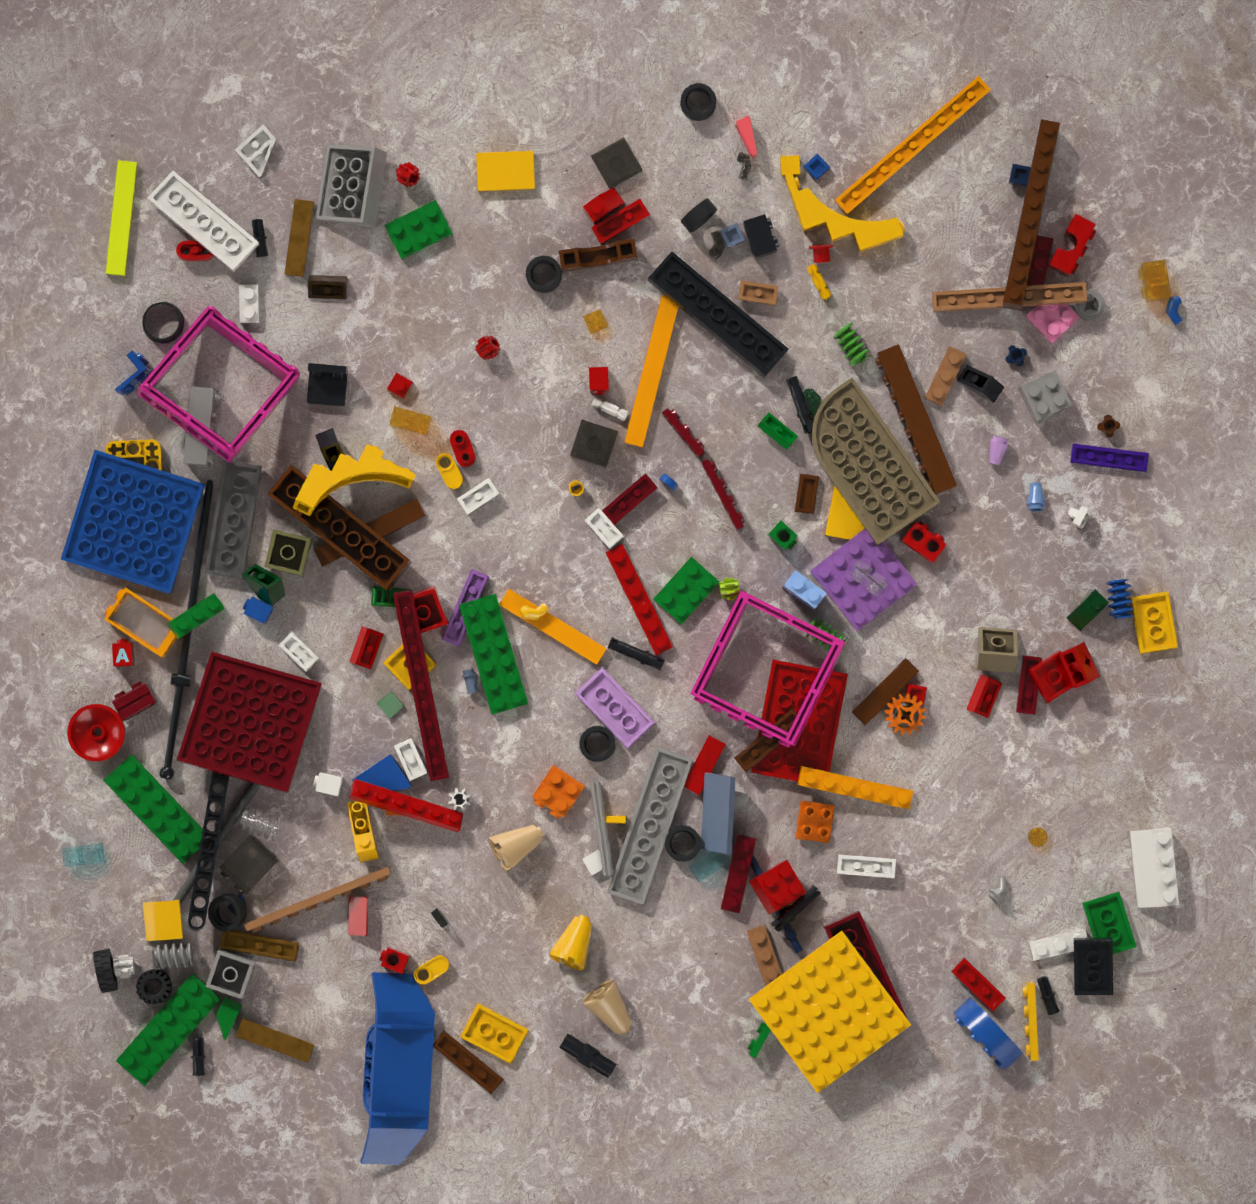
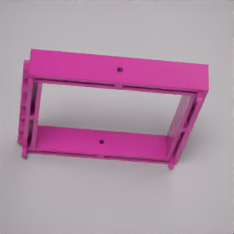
[137,306,300,463]
[690,590,847,748]

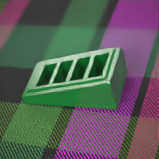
[371,586,412,607]

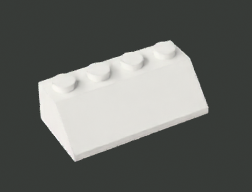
[1130,827,1179,908]

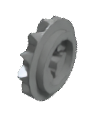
[1074,290,1105,321]

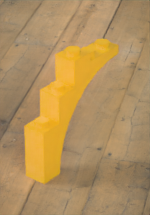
[293,444,416,516]

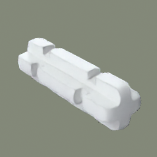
[592,397,628,421]

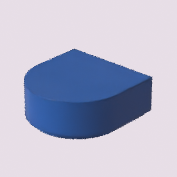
[659,473,678,491]

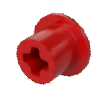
[809,244,833,263]

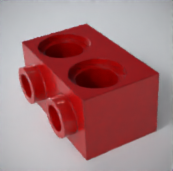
[901,521,947,564]

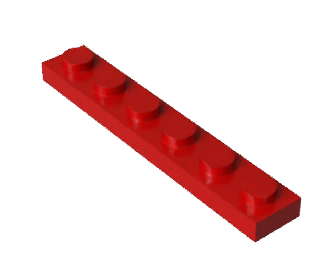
[605,544,673,656]
[349,779,464,833]

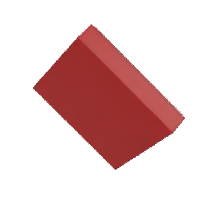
[1028,650,1073,703]

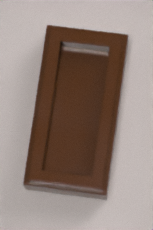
[794,473,819,514]

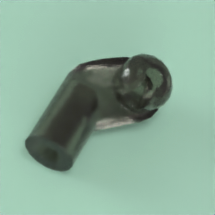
[709,230,726,259]

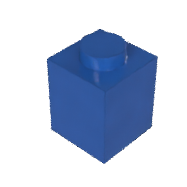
[243,597,274,624]

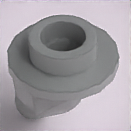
[989,876,1006,904]

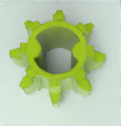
[719,577,740,601]

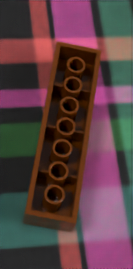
[267,465,412,592]

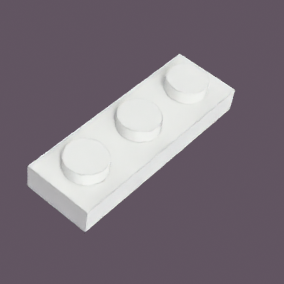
[837,854,896,878]
[1029,928,1088,961]

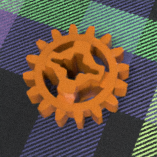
[884,693,926,735]

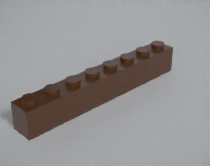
[875,344,957,495]

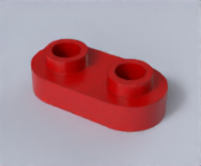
[176,241,214,261]
[450,430,476,467]

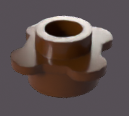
[1097,415,1120,438]

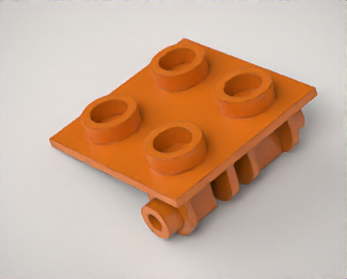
[795,800,835,843]

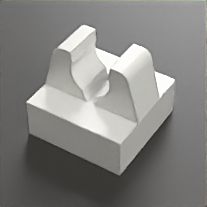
[1068,506,1091,529]

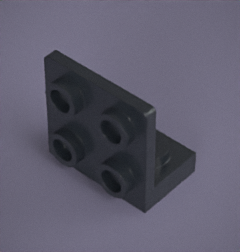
[307,363,348,406]

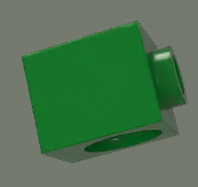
[767,520,798,551]

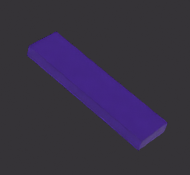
[1070,443,1149,472]

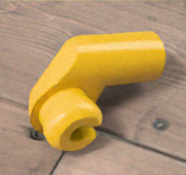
[520,603,550,620]

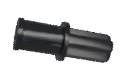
[252,219,268,258]
[1037,976,1059,1015]
[191,1037,206,1076]

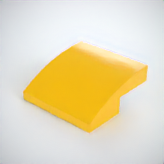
[143,899,184,941]

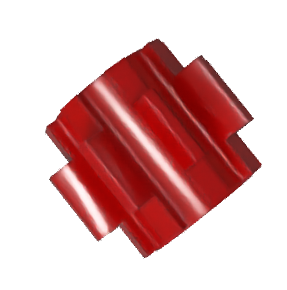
[396,162,420,187]
[475,335,501,360]

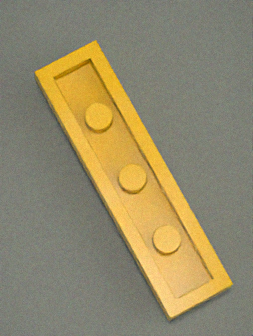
[1022,982,1039,1061]

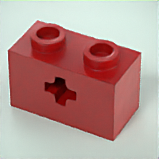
[1059,642,1100,689]

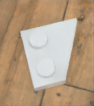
[235,125,276,178]

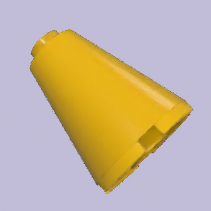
[549,915,592,971]

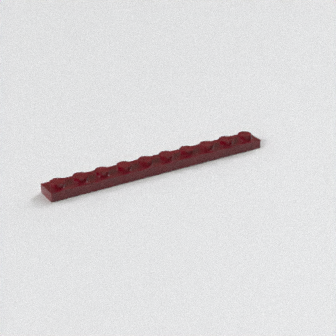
[393,590,449,781]

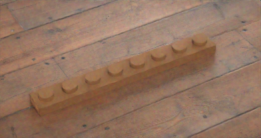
[932,282,1087,312]
[244,866,391,933]

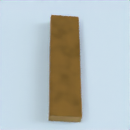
[284,199,314,277]
[220,930,300,962]
[235,1018,315,1063]

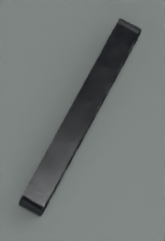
[188,772,229,931]

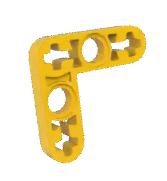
[105,439,163,471]

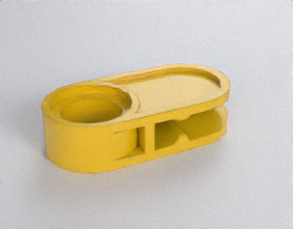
[436,453,463,490]
[414,955,449,984]

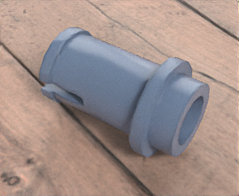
[462,669,479,694]

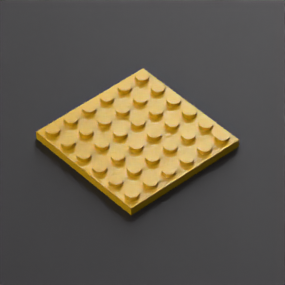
[749,931,911,1093]

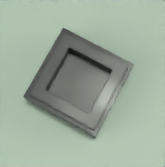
[431,908,449,928]

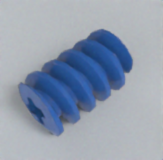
[1106,579,1134,619]

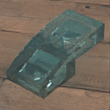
[62,843,105,867]
[688,851,732,882]

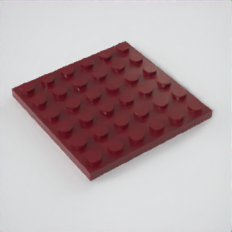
[176,651,322,793]

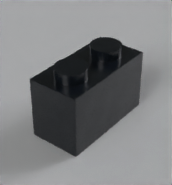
[743,214,779,260]

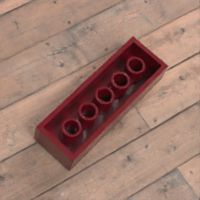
[823,911,907,1018]

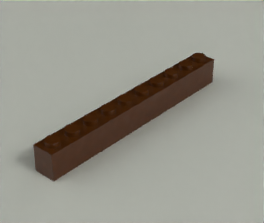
[1003,119,1060,311]

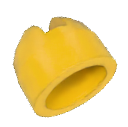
[568,480,584,496]

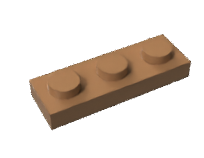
[925,346,966,406]
[747,925,782,986]

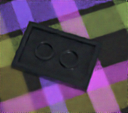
[1074,938,1113,995]

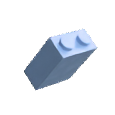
[782,570,826,610]

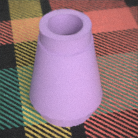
[989,436,1009,465]

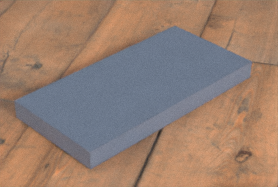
[701,773,736,854]

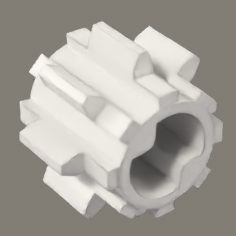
[448,788,471,811]
[113,955,135,979]

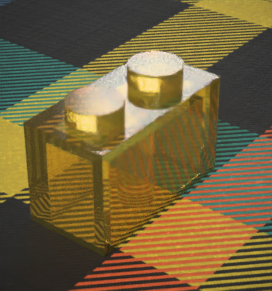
[1138,259,1171,303]
[389,406,433,437]

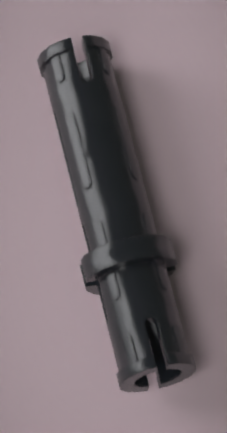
[786,376,813,434]
[608,637,665,671]
[771,885,821,932]

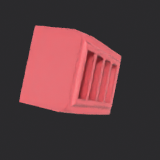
[735,116,757,159]

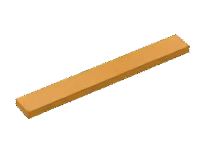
[624,295,678,448]

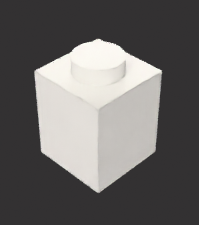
[313,772,344,796]

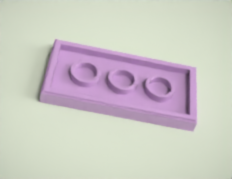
[575,667,655,749]

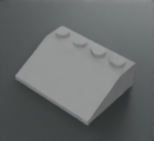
[315,144,387,228]

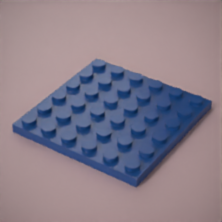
[61,450,205,594]

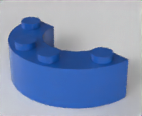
[954,997,1023,1069]

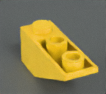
[347,801,379,863]

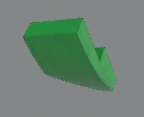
[216,997,242,1040]

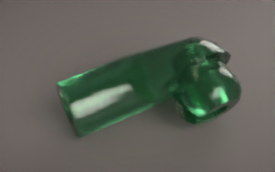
[803,388,822,416]

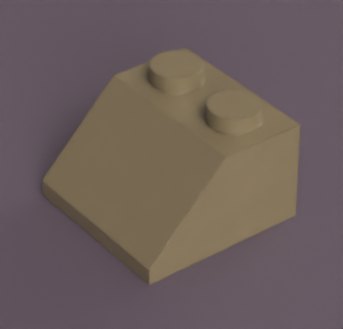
[976,627,1018,673]

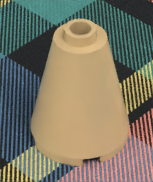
[488,825,544,872]
[582,980,632,1035]

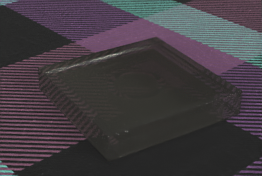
[591,138,643,189]

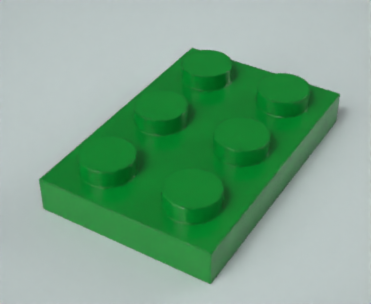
[384,200,453,260]
[653,557,720,625]
[1082,891,1137,954]

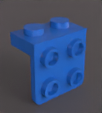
[115,350,152,396]

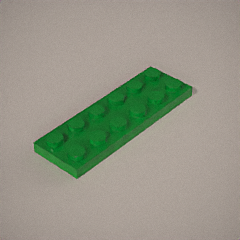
[459,594,528,715]
[103,754,207,864]
[116,973,222,1086]

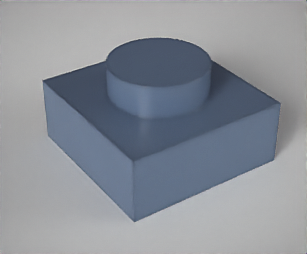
[720,223,745,249]

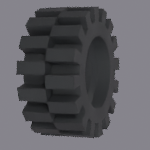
[136,969,172,1005]

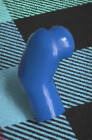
[1166,296,1182,325]

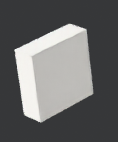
[582,849,602,875]

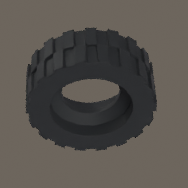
[93,949,118,993]

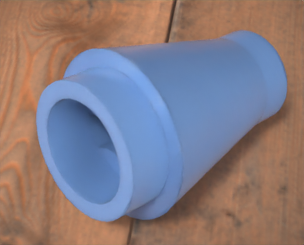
[1027,482,1046,512]

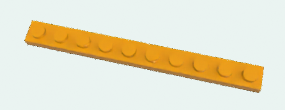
[834,76,991,215]

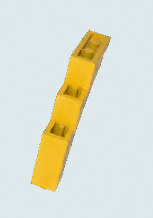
[784,173,905,253]

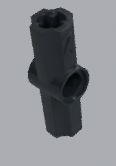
[559,1034,617,1078]

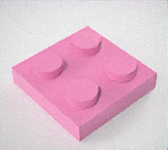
[1025,304,1080,344]

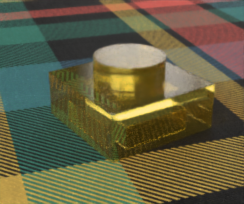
[583,309,608,335]

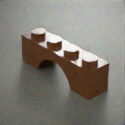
[559,238,637,272]

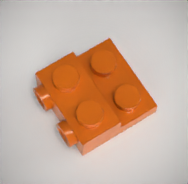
[532,765,585,819]

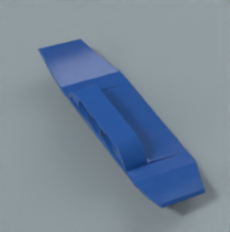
[360,972,435,1165]

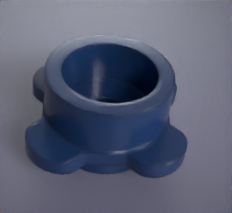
[1005,345,1027,367]

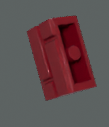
[112,681,158,722]

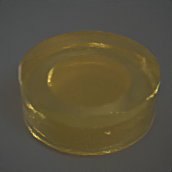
[1028,827,1048,847]

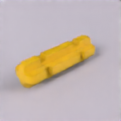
[807,264,832,300]

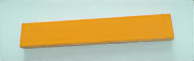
[499,589,607,665]

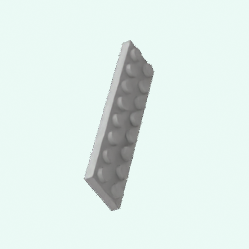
[607,747,693,905]

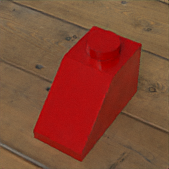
[583,187,625,225]

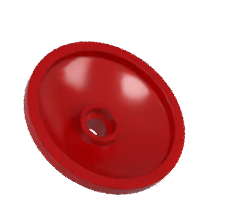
[67,704,125,762]

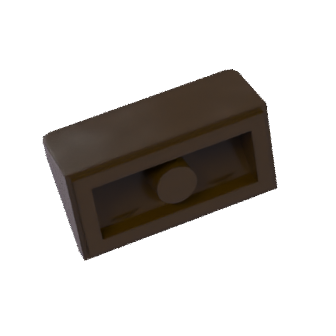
[308,275,347,299]

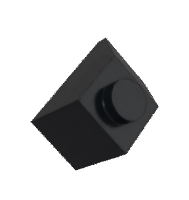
[957,365,1004,403]
[315,428,344,471]

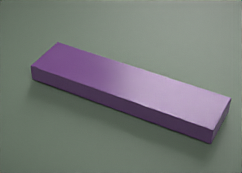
[442,569,489,647]

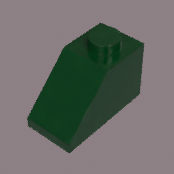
[242,564,286,606]
[1066,589,1109,631]

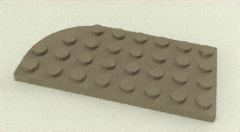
[812,377,940,546]

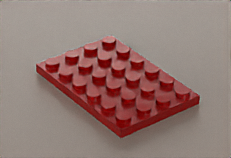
[751,659,848,782]

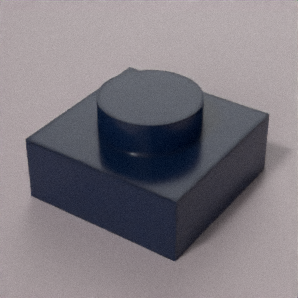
[1008,164,1031,187]

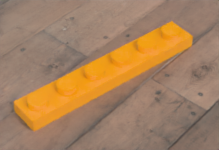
[797,766,913,809]

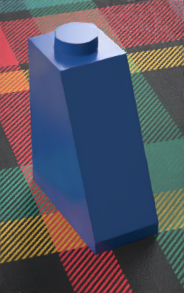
[351,754,412,791]

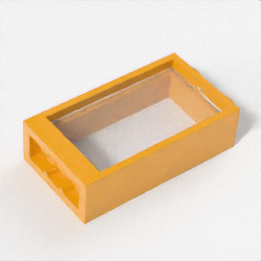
[104,587,177,658]

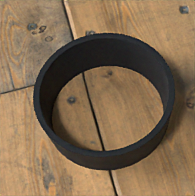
[142,302,184,344]

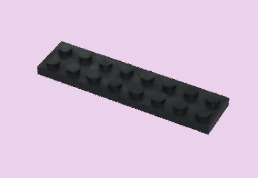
[647,251,789,378]

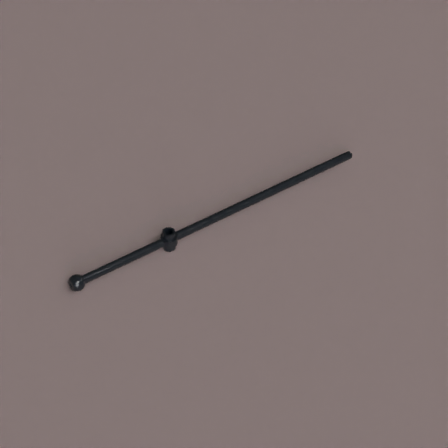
[159,480,213,780]

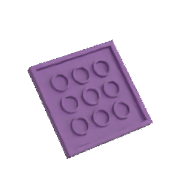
[810,529,918,631]

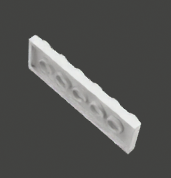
[148,171,259,272]

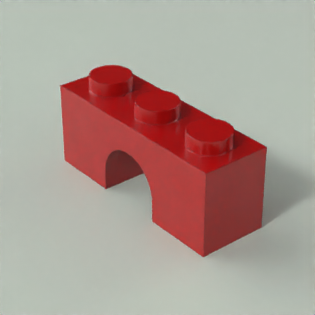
[1048,214,1096,277]

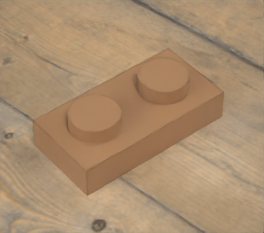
[738,280,779,306]

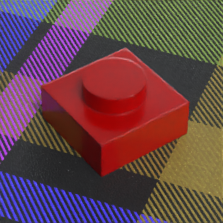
[387,372,413,399]

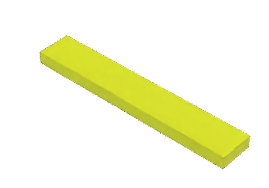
[106,160,138,276]

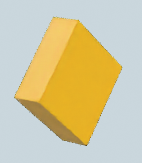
[780,155,800,176]
[606,815,626,824]

